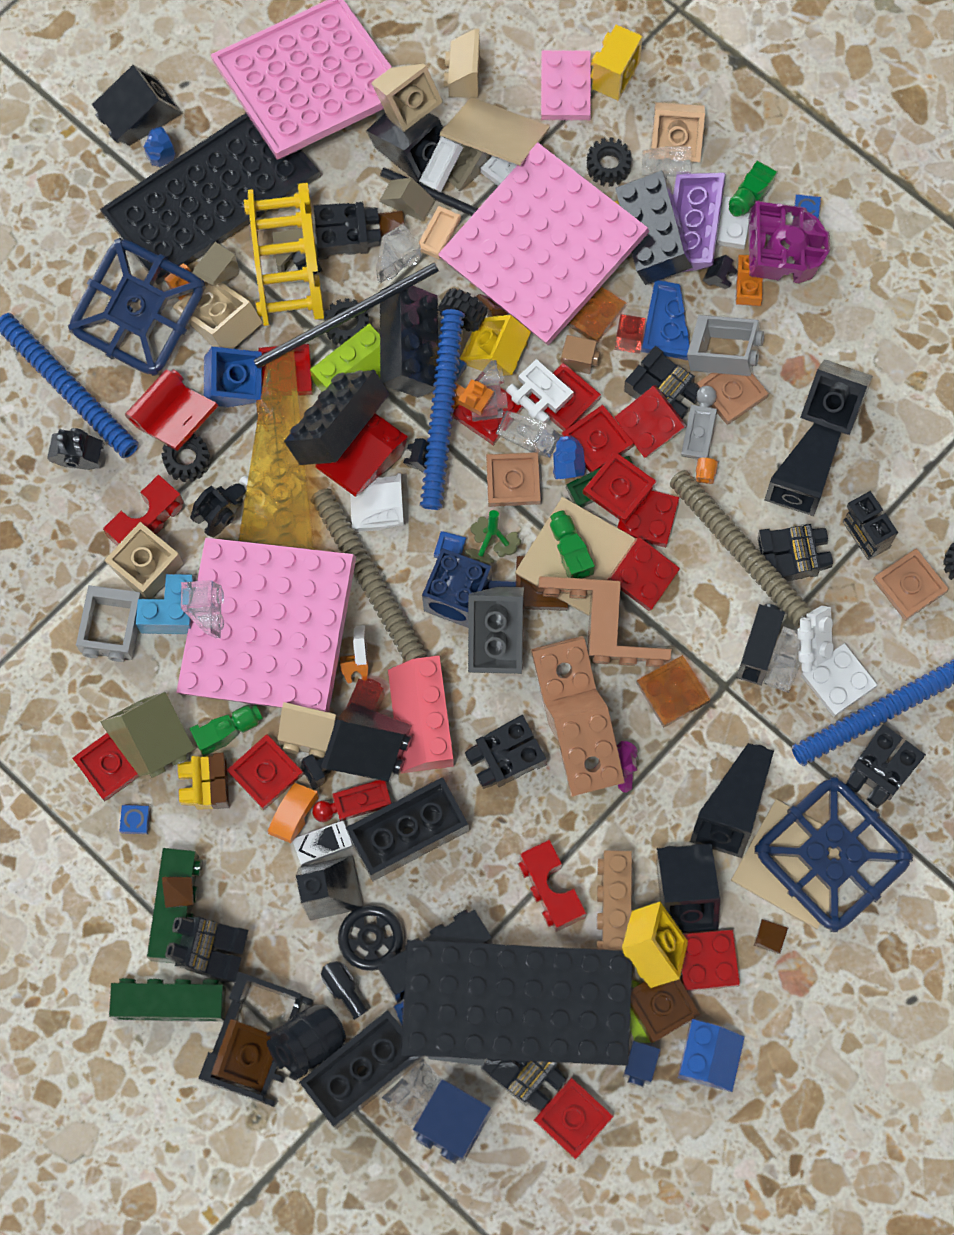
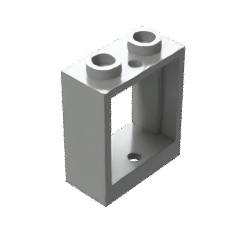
[687,315,764,376]
[76,585,143,662]

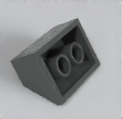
[468,587,524,674]

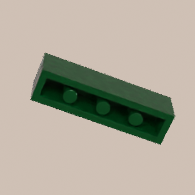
[147,848,202,964]
[109,978,226,1022]

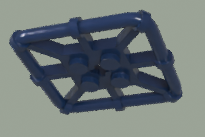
[68,238,206,376]
[755,777,913,933]

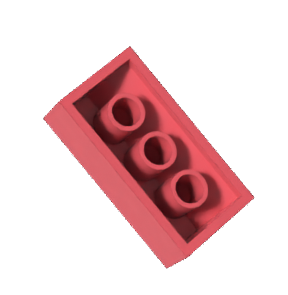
[388,655,454,774]

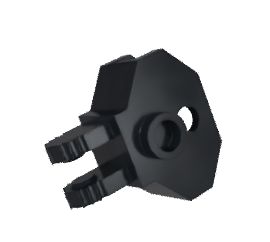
[47,428,104,470]
[190,483,246,538]

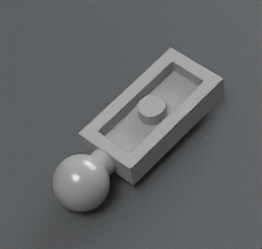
[681,386,717,459]

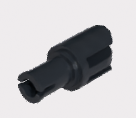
[321,961,369,1020]

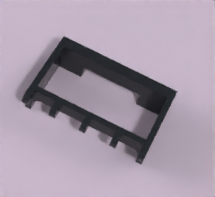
[198,972,314,1107]

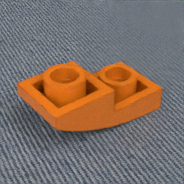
[736,255,763,306]
[268,783,319,843]

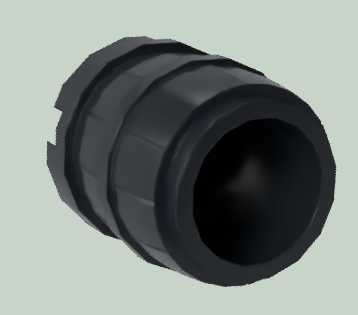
[266,1004,346,1081]

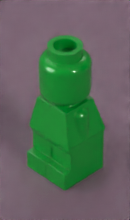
[729,160,778,217]
[550,510,595,579]
[189,705,263,757]

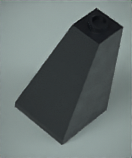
[764,423,841,516]
[690,743,774,858]
[295,855,363,921]

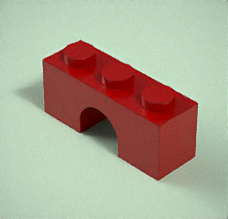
[103,474,184,546]
[517,840,586,932]

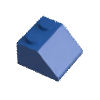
[204,346,262,407]
[677,1019,745,1092]

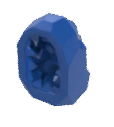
[144,127,175,167]
[553,436,585,479]

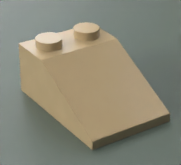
[173,280,263,349]

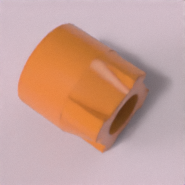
[696,458,718,484]

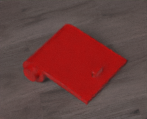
[125,369,218,451]

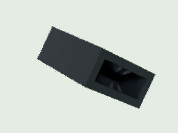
[736,604,785,686]

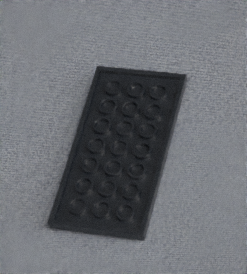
[100,113,320,285]
[401,940,632,1066]

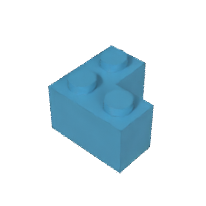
[136,574,197,635]

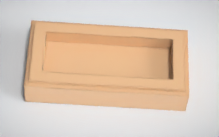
[417,206,461,259]

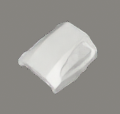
[350,473,404,532]

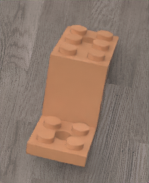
[537,576,671,667]
[531,636,625,797]

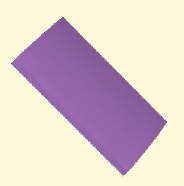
[673,173,726,272]

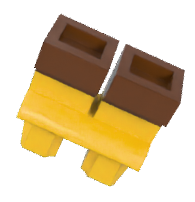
[177,752,229,810]

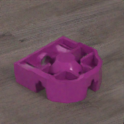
[748,201,830,284]

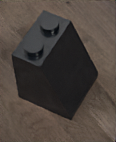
[91,64,183,146]
[366,113,448,184]
[800,359,873,435]
[321,702,412,782]
[656,844,720,933]

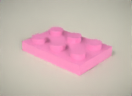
[541,50,590,120]

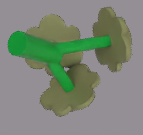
[465,510,521,565]

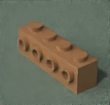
[596,850,632,950]

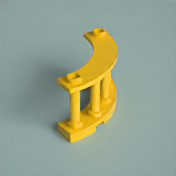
[244,183,324,326]

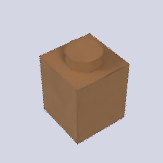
[561,335,600,374]

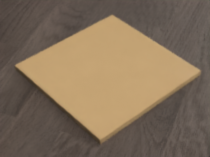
[440,97,550,166]
[515,497,636,616]
[730,799,841,929]

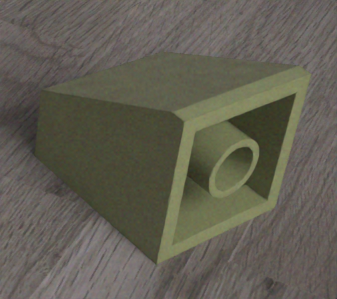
[101,692,194,778]

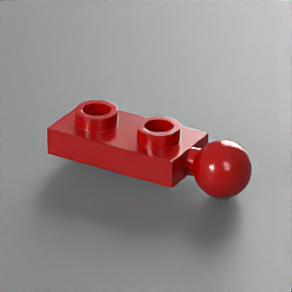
[312,780,392,822]

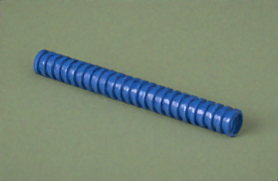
[420,309,465,510]
[0,313,139,458]
[792,659,954,766]

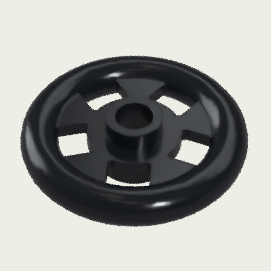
[338,905,404,971]

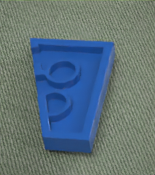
[641,280,689,360]

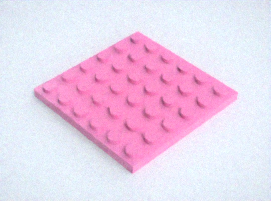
[211,0,392,160]
[438,142,650,346]
[176,538,356,713]

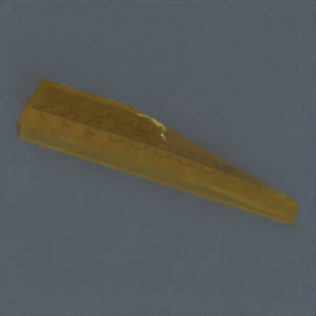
[238,350,315,550]

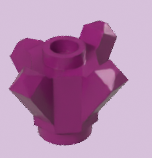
[594,741,638,793]

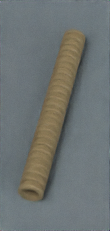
[670,470,813,626]
[310,488,427,662]

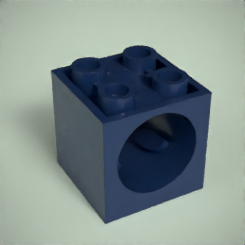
[422,548,492,628]
[412,1079,492,1164]

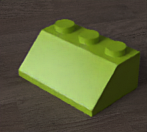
[310,324,380,392]

